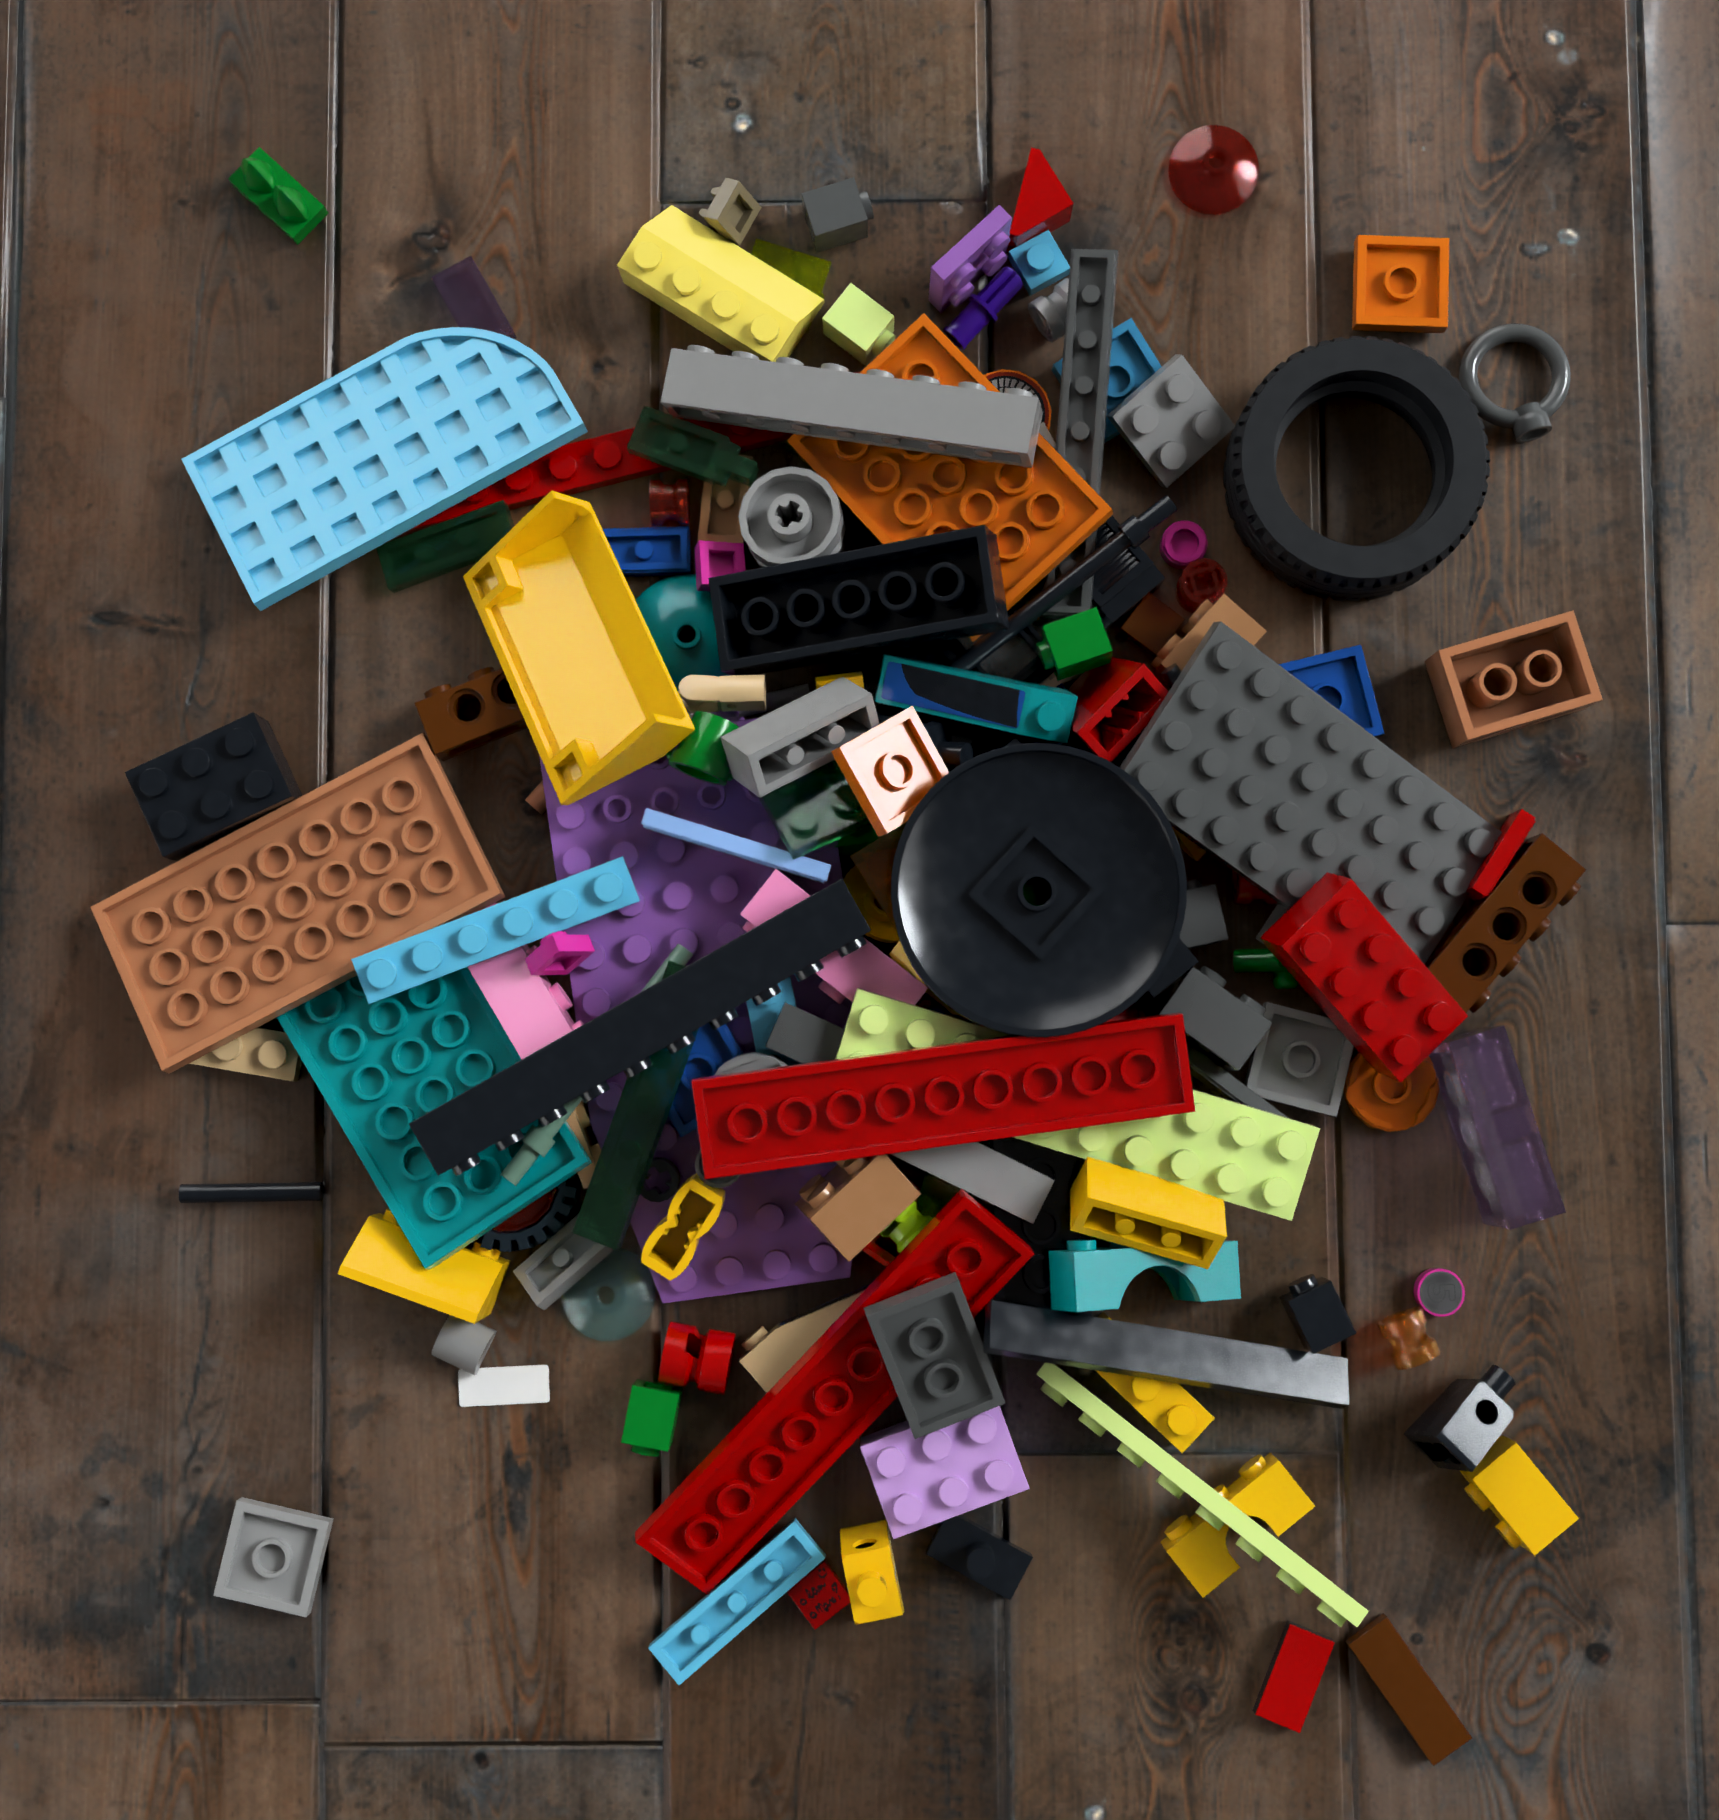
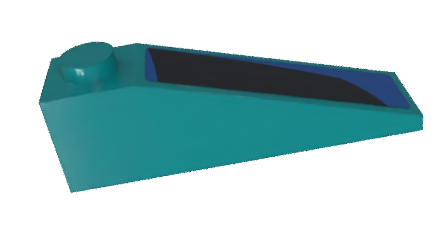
[874,654,1078,744]

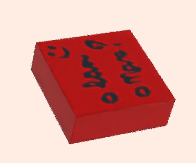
[787,1559,850,1630]

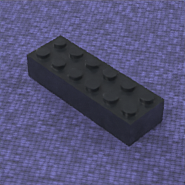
[708,525,1010,675]

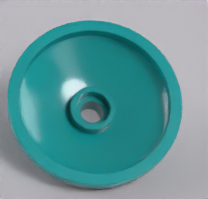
[636,574,729,697]

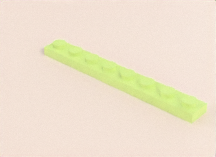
[1037,1362,1369,1627]

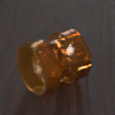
[1377,1307,1441,1370]

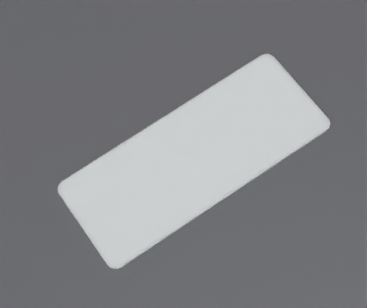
[458,1365,550,1407]

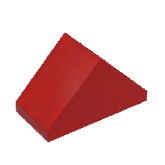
[1007,147,1074,252]

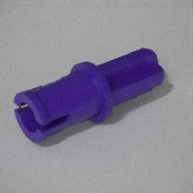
[943,266,1023,351]

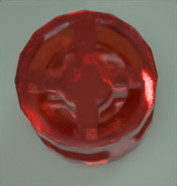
[649,479,690,527]

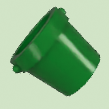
[666,711,739,786]

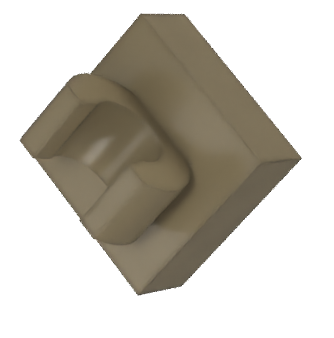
[699,178,762,246]

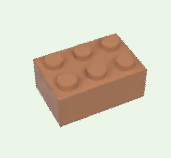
[1424,610,1603,749]

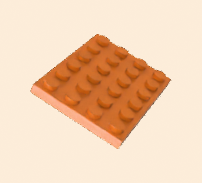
[787,313,1113,642]

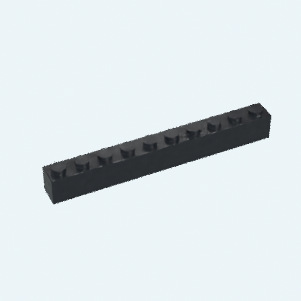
[409,879,871,1176]

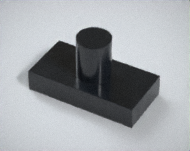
[926,1515,1033,1600]

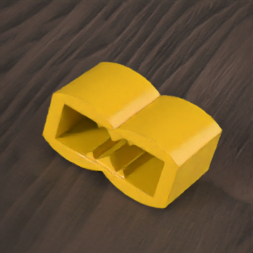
[641,1173,725,1281]

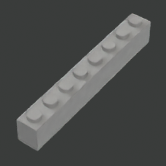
[660,345,1043,468]

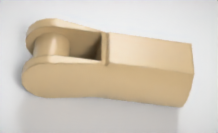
[678,675,766,714]

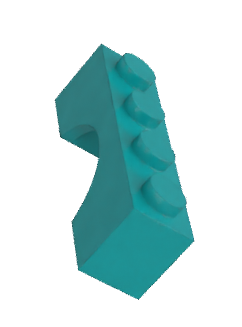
[1048,1239,1241,1312]

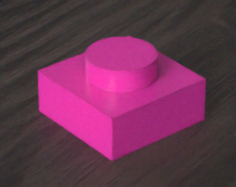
[694,540,745,592]
[525,931,595,975]

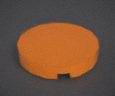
[1343,1050,1440,1132]

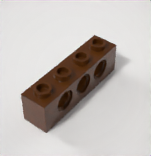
[415,667,528,761]
[1425,833,1586,1013]

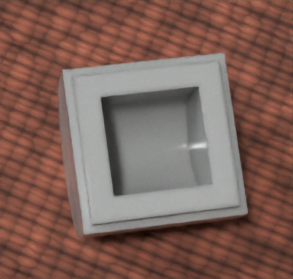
[431,1315,497,1375]

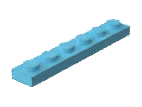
[351,856,640,1004]

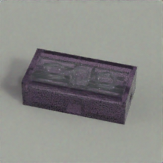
[1429,1025,1566,1230]

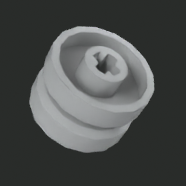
[738,466,849,568]

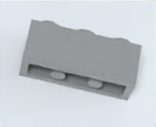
[720,676,879,797]

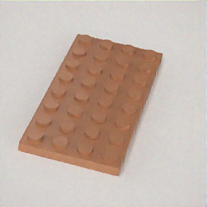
[90,733,505,1074]

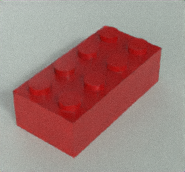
[1260,872,1468,1083]

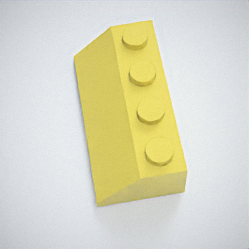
[617,205,825,362]

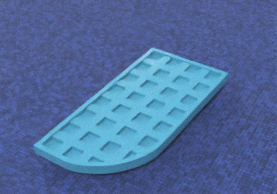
[181,327,588,611]

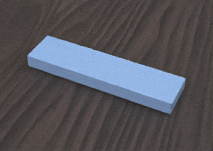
[641,808,832,884]

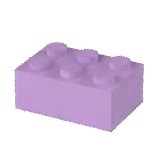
[860,1406,1030,1539]

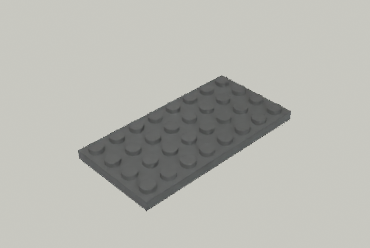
[1120,621,1501,964]

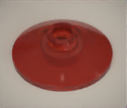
[1168,125,1259,215]

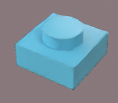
[1008,229,1070,296]

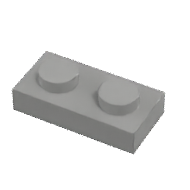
[513,1209,616,1310]

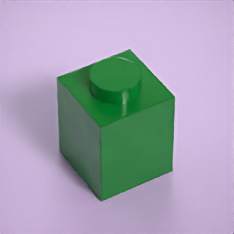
[1036,607,1113,681]
[621,1379,683,1457]

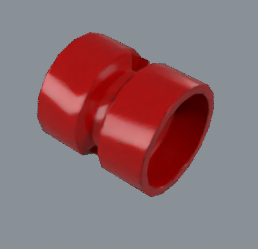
[658,1321,736,1395]

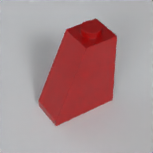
[1069,657,1169,762]

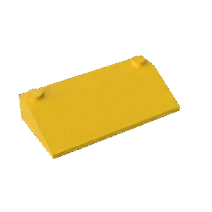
[463,490,695,806]

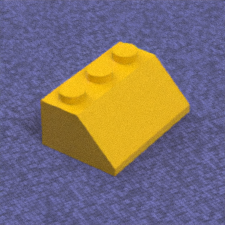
[338,1208,511,1324]

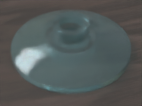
[561,1247,655,1341]

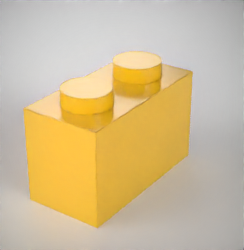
[1460,1435,1579,1556]

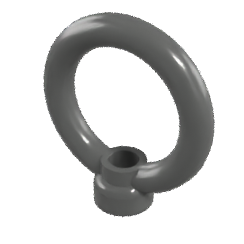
[1459,323,1571,443]

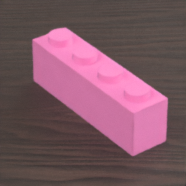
[740,869,928,1005]
[468,902,584,1059]

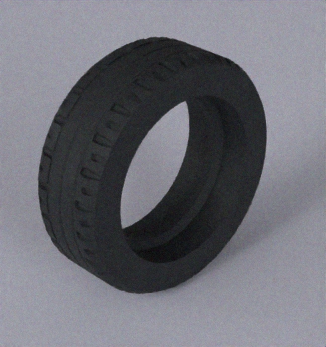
[1223,336,1490,601]

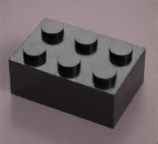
[125,712,303,861]

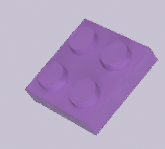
[929,205,1012,313]

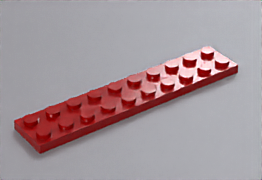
[691,1012,1195,1179]
[635,1188,1034,1595]

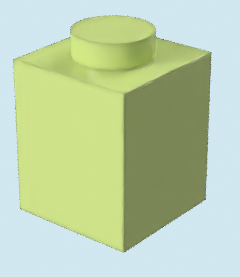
[822,283,896,366]

